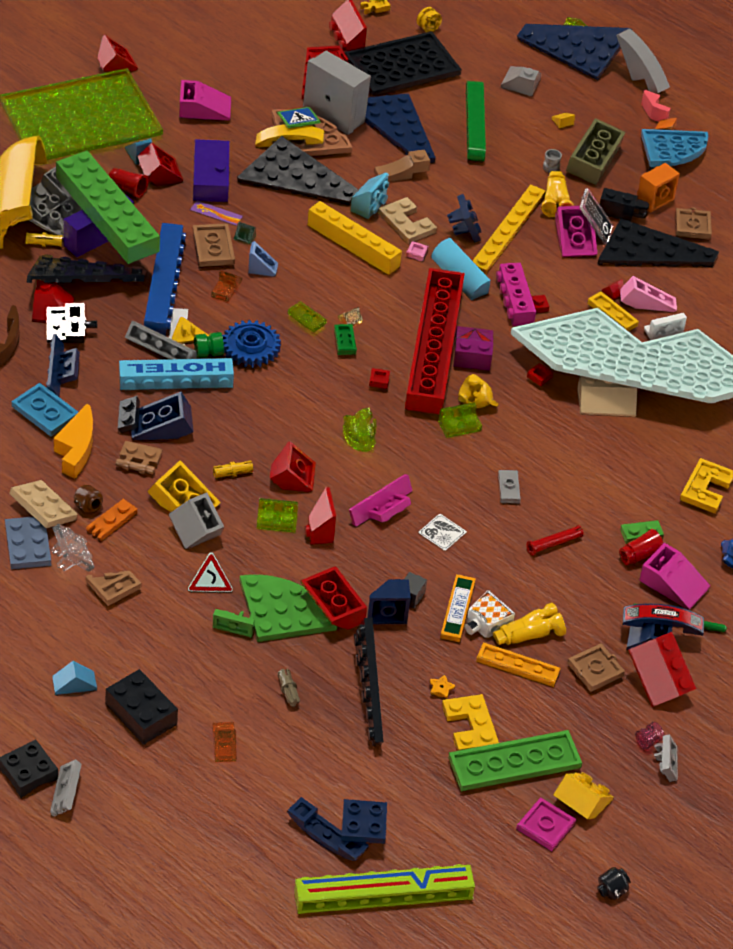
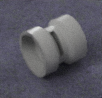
[543,149,562,173]

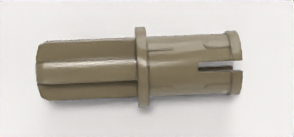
[277,669,300,706]

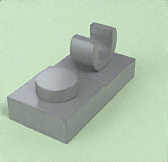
[654,734,678,782]

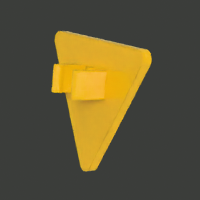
[171,317,209,344]

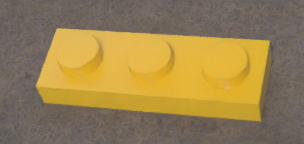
[587,291,639,332]

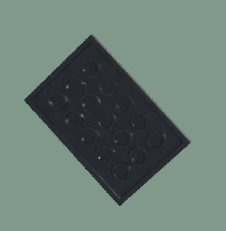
[344,31,462,96]

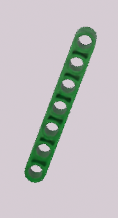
[466,81,486,161]

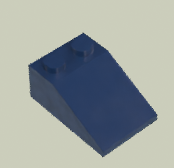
[131,392,194,440]

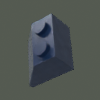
[367,579,411,624]

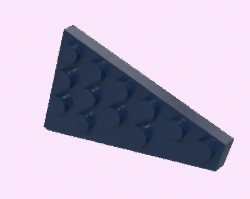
[517,24,633,80]
[365,93,436,163]

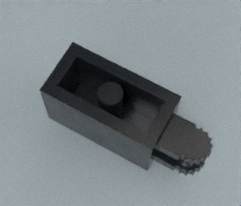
[599,188,649,222]

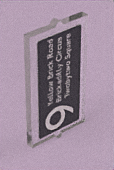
[580,188,613,245]

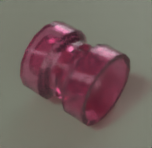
[635,722,665,750]

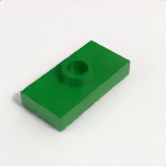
[334,324,357,355]

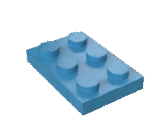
[11,383,78,436]

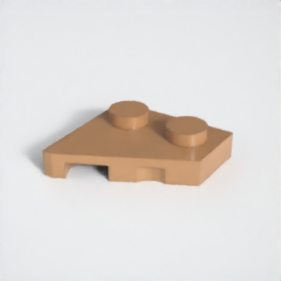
[86,571,141,606]

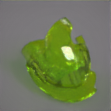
[343,408,377,452]

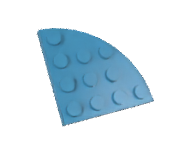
[641,129,708,168]

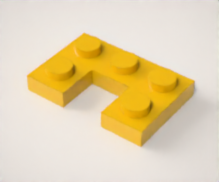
[680,458,733,514]
[442,694,499,751]

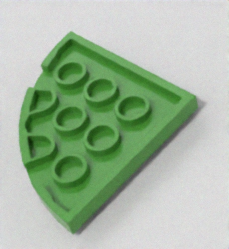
[239,574,337,642]

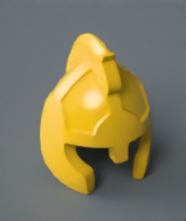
[458,374,499,408]

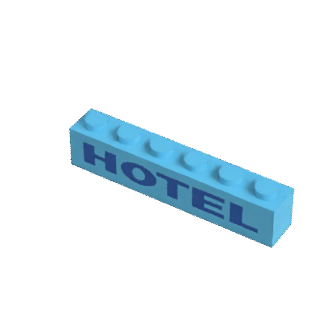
[119,358,234,390]

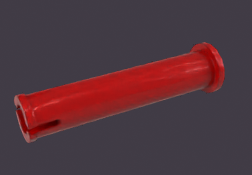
[526,525,584,556]

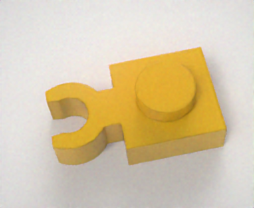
[360,0,391,14]

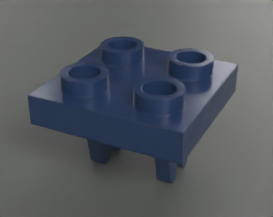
[447,194,482,243]
[341,799,387,844]

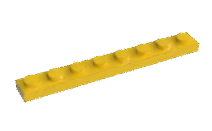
[473,184,546,275]

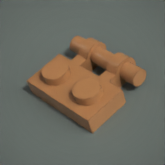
[116,441,162,474]

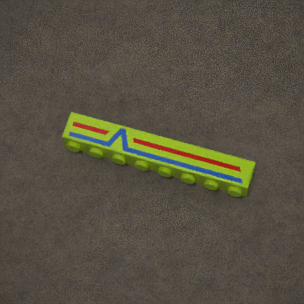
[294,864,475,914]

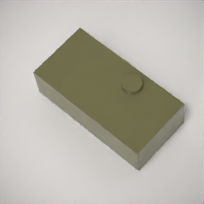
[566,118,626,185]

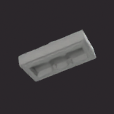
[498,470,521,503]

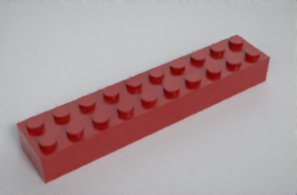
[405,268,465,415]

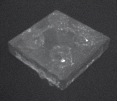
[51,523,95,572]

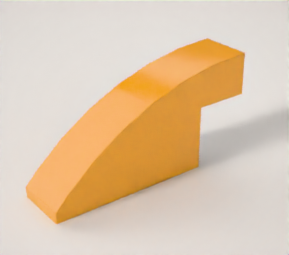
[54,404,93,479]

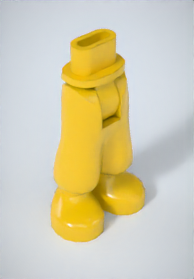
[541,171,574,217]
[493,603,566,645]

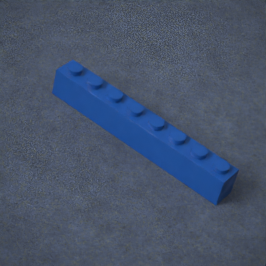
[144,223,186,336]

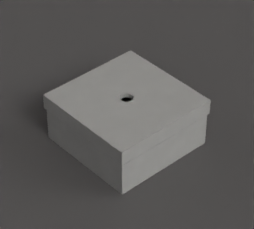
[303,51,371,135]

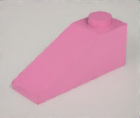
[620,276,677,312]

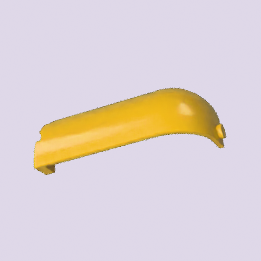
[0,135,47,249]

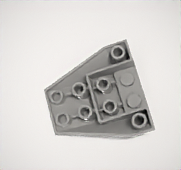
[29,167,82,241]

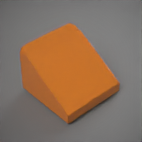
[655,118,677,130]

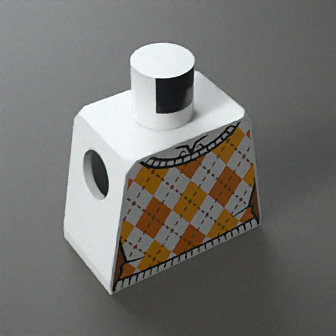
[464,590,515,638]

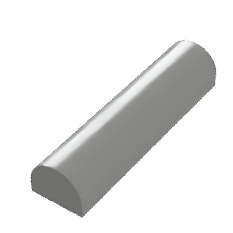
[125,321,197,360]

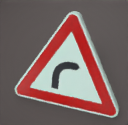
[188,553,233,592]

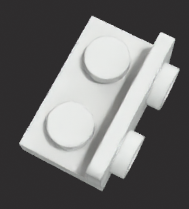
[644,313,687,340]

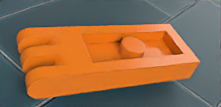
[86,498,138,541]

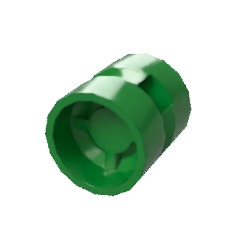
[194,332,224,358]

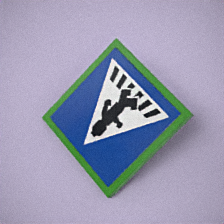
[277,107,320,128]

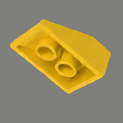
[147,460,221,512]

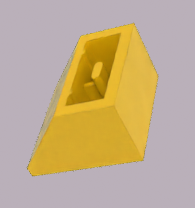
[553,772,614,819]

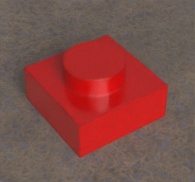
[531,295,550,313]
[527,363,553,386]
[369,368,390,389]

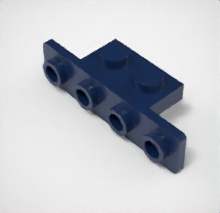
[46,333,80,397]

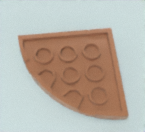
[271,109,352,156]

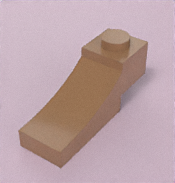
[374,149,430,182]

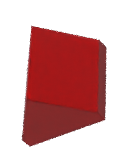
[602,279,624,301]

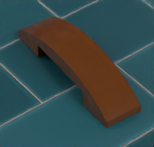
[0,305,19,367]

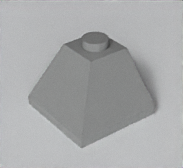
[501,66,541,96]

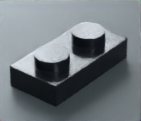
[118,396,140,433]

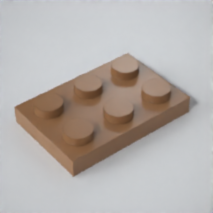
[193,223,235,267]

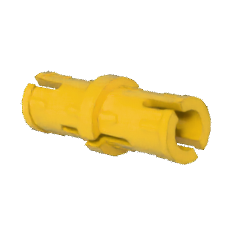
[26,232,63,247]
[213,460,253,478]

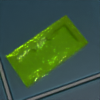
[287,301,327,333]

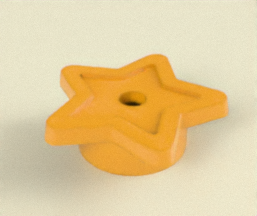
[429,675,455,698]

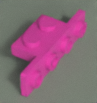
[349,474,412,526]

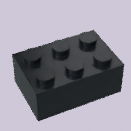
[105,669,178,745]

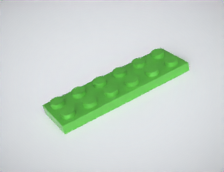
[448,730,582,791]

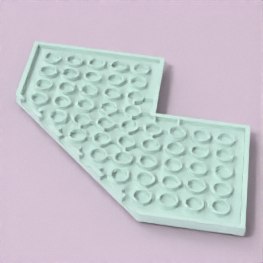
[511,308,733,403]

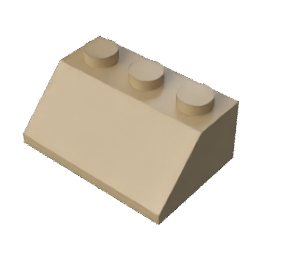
[578,376,637,417]

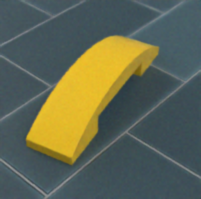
[255,124,324,147]

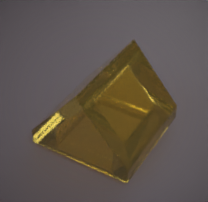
[338,307,363,326]

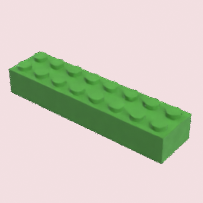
[56,150,160,264]

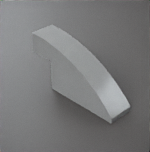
[617,29,670,94]

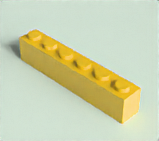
[307,201,402,275]

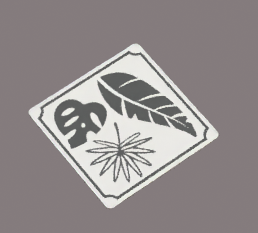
[418,514,467,550]

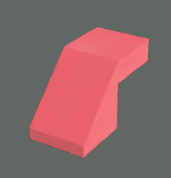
[641,90,671,122]

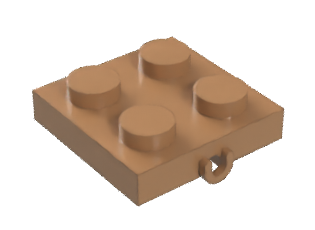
[675,207,712,239]
[567,643,625,692]

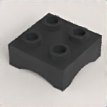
[0,739,58,798]

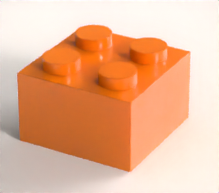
[637,163,680,213]

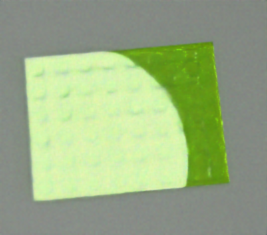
[0,68,163,160]

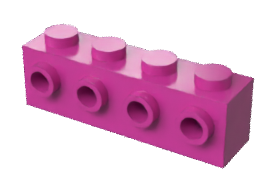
[496,263,536,326]

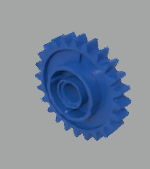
[222,320,281,368]

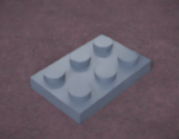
[5,517,51,569]

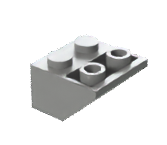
[168,493,224,550]

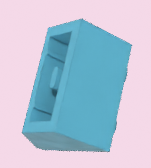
[350,173,389,219]

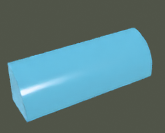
[431,238,491,300]

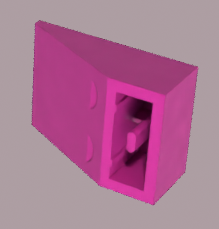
[179,80,231,120]
[639,543,710,610]

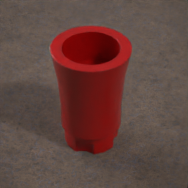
[109,168,148,198]
[619,529,663,565]

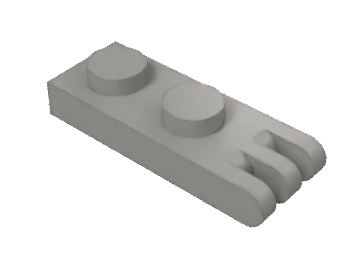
[50,759,82,817]

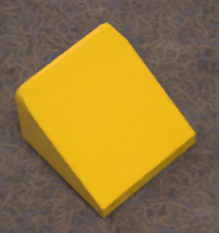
[552,113,575,128]

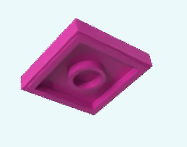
[516,797,576,851]

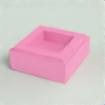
[406,241,429,262]

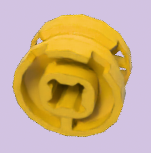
[416,7,442,32]

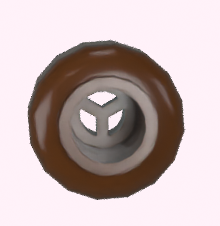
[74,485,103,513]

